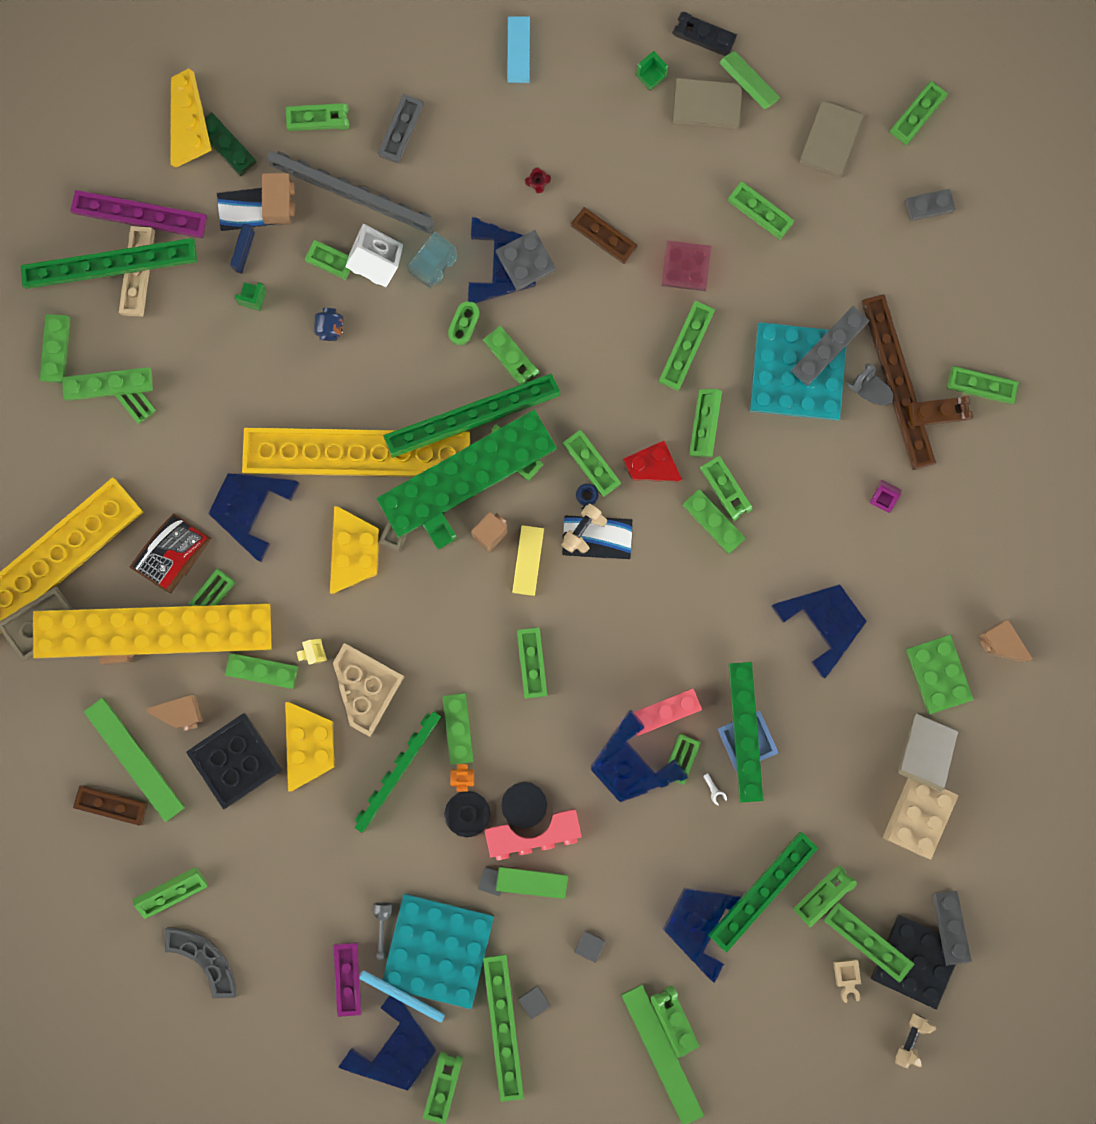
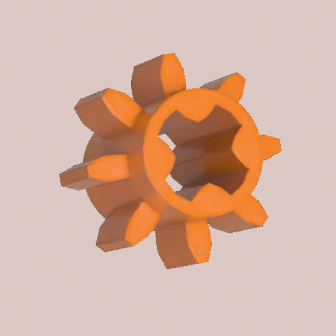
[450,764,474,792]

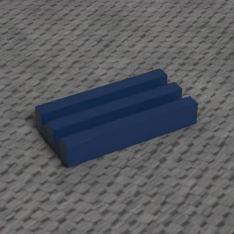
[230,223,255,274]

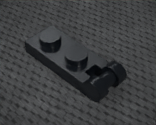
[672,12,737,56]

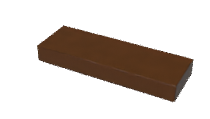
[571,207,638,264]
[73,785,148,826]

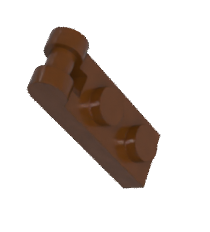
[908,396,973,427]

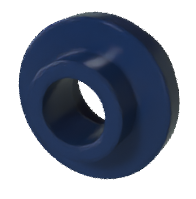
[576,484,598,505]

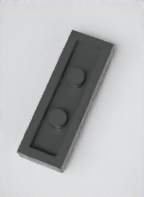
[378,94,424,164]
[932,891,972,965]

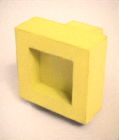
[296,639,327,664]

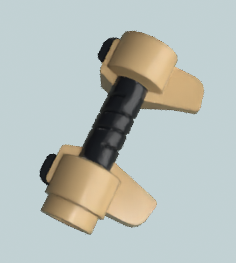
[561,504,607,553]
[895,1013,936,1069]

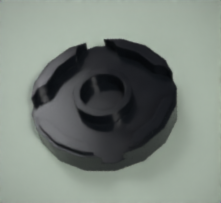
[501,782,547,829]
[444,791,491,838]

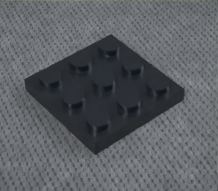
[186,713,283,810]
[870,914,956,1010]

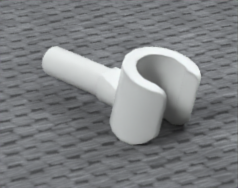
[703,773,727,805]

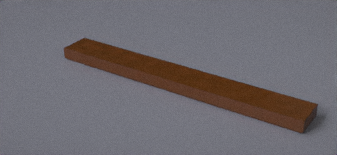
[862,294,936,470]

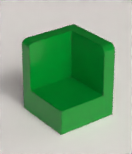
[636,51,668,91]
[234,282,267,311]
[423,513,458,549]

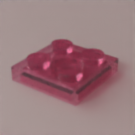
[661,241,711,291]

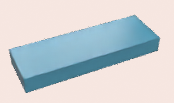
[507,17,530,83]

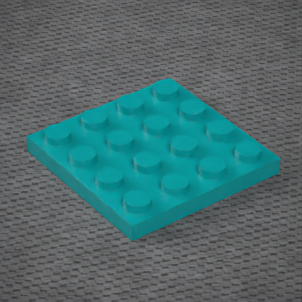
[749,322,846,421]
[382,893,494,1009]

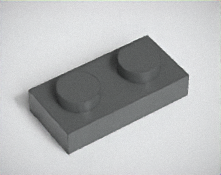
[905,189,956,221]

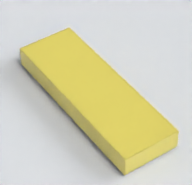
[512,525,544,596]

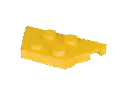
[330,506,379,594]
[285,702,335,792]

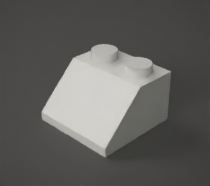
[346,224,403,287]

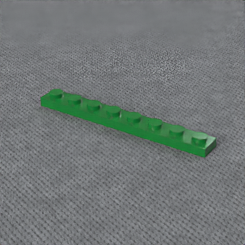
[21,238,197,289]
[383,373,560,458]

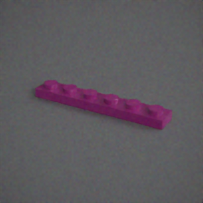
[70,190,208,239]

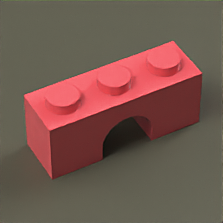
[628,689,702,736]

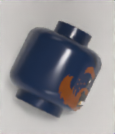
[314,308,344,341]

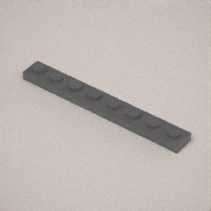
[266,151,435,234]

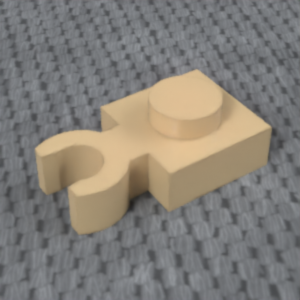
[833,959,861,1003]

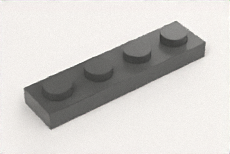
[791,306,869,386]

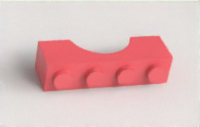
[485,809,582,860]

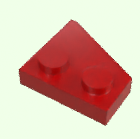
[623,441,682,482]

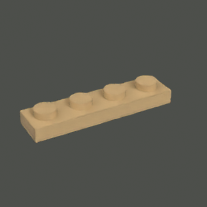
[119,226,155,317]

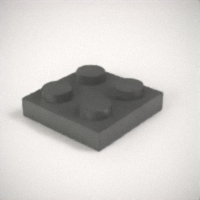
[496,230,556,291]

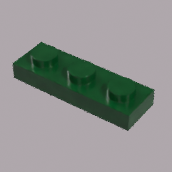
[204,112,257,177]

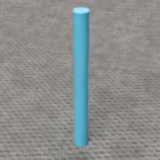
[359,970,445,1023]

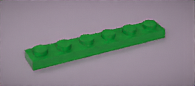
[728,662,763,803]
[354,711,442,833]
[708,832,818,953]

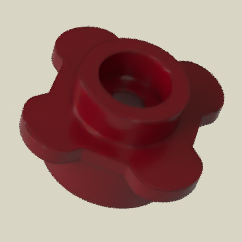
[525,167,551,194]

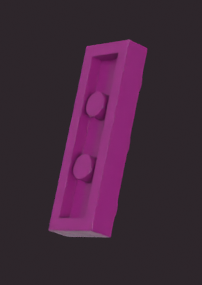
[333,942,362,1017]

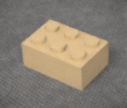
[882,778,959,860]

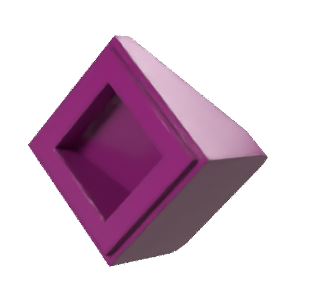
[870,480,901,513]

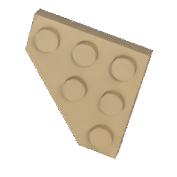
[333,643,405,737]

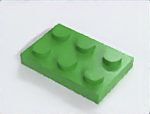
[905,635,974,714]

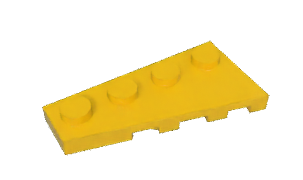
[171,68,212,168]

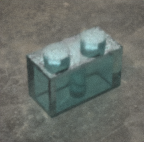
[407,231,457,288]

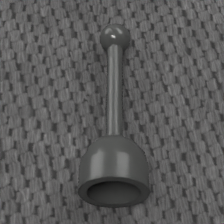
[373,902,392,960]

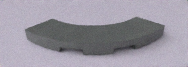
[165,927,237,998]

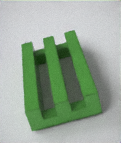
[115,393,157,424]
[189,568,236,606]
[663,733,701,785]

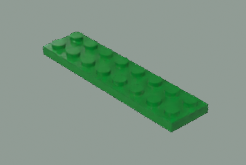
[376,409,557,538]

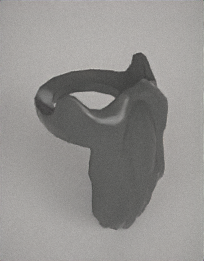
[847,363,893,406]

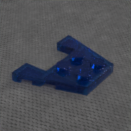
[468,217,536,303]
[208,473,300,562]
[771,584,867,679]
[591,710,688,802]
[663,888,742,983]
[338,995,436,1091]

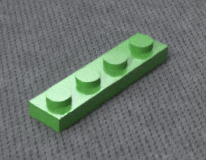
[658,301,715,392]
[62,367,153,401]
[824,903,914,982]

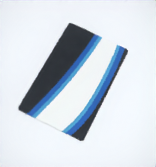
[217,188,279,231]
[562,515,633,559]

